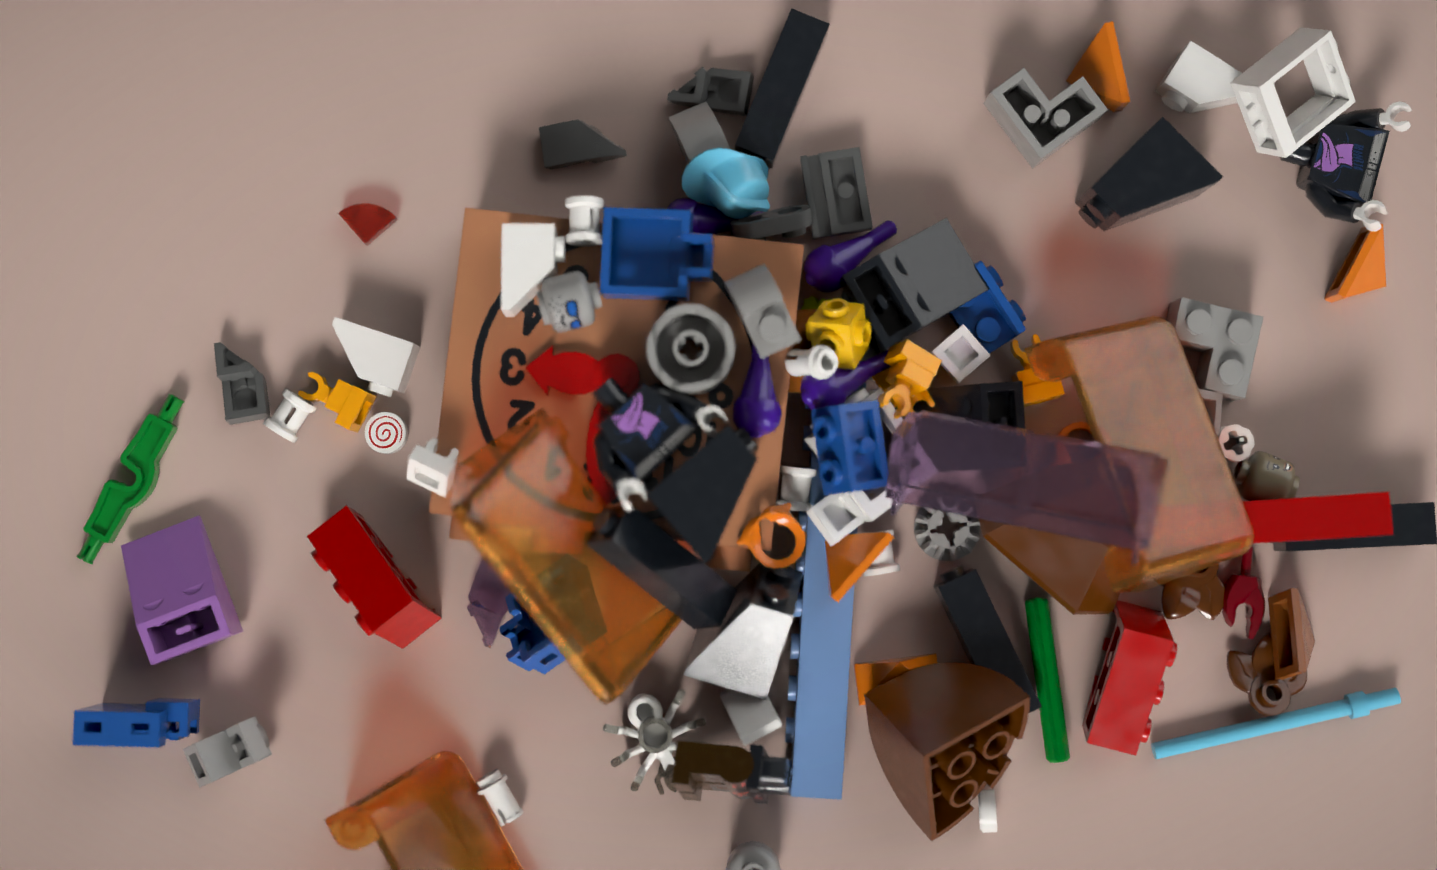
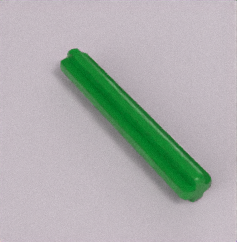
[1025,597,1070,763]

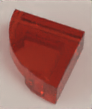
[338,203,398,246]

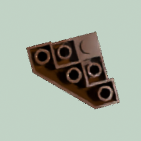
[975,458,1142,615]

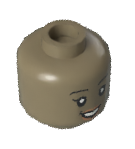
[1232,451,1300,501]

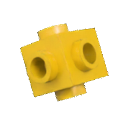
[806,299,871,370]

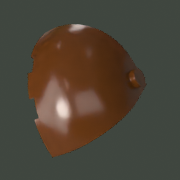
[864,662,1030,841]

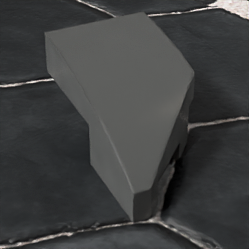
[667,67,754,116]
[539,120,626,170]
[214,342,271,425]

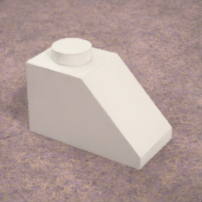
[1155,41,1242,113]
[501,223,566,317]
[332,317,420,397]
[720,688,782,746]

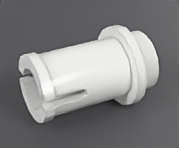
[785,345,838,380]
[476,769,524,826]

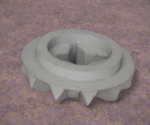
[914,495,980,561]

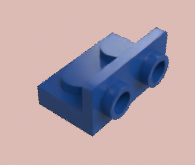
[949,260,1026,354]
[811,400,891,495]

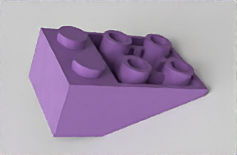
[121,516,244,665]

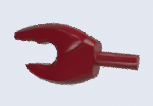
[1222,546,1265,640]

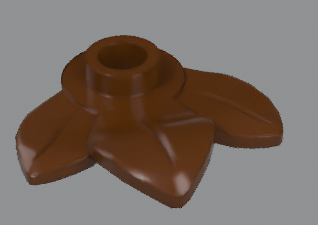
[1145,547,1225,620]
[1226,633,1307,716]

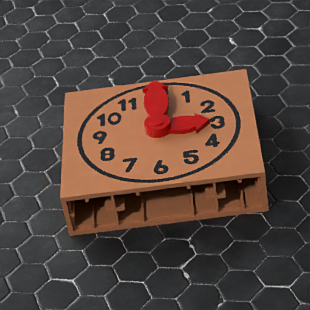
[429,207,804,572]

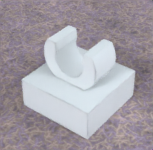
[930,324,991,384]
[407,438,458,497]
[806,493,868,546]

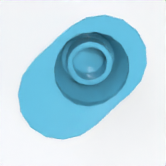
[681,147,770,219]

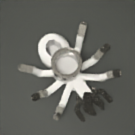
[602,689,706,795]

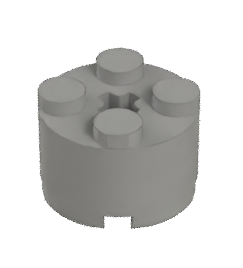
[647,304,735,396]

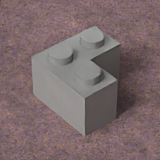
[984,68,1108,169]
[1161,297,1264,402]

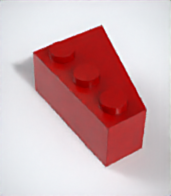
[307,505,442,649]
[1082,600,1177,756]

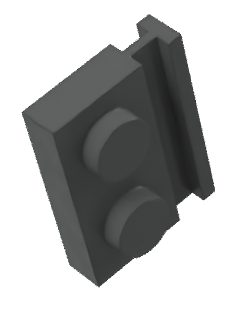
[800,147,873,240]

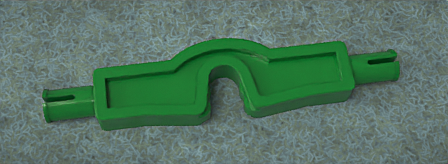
[76,393,185,564]

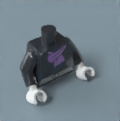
[1280,101,1412,232]
[592,377,728,511]

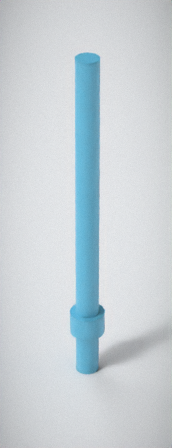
[1151,688,1401,759]

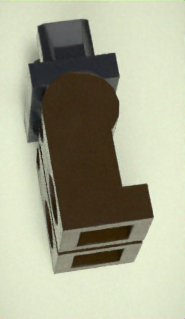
[672,740,793,804]

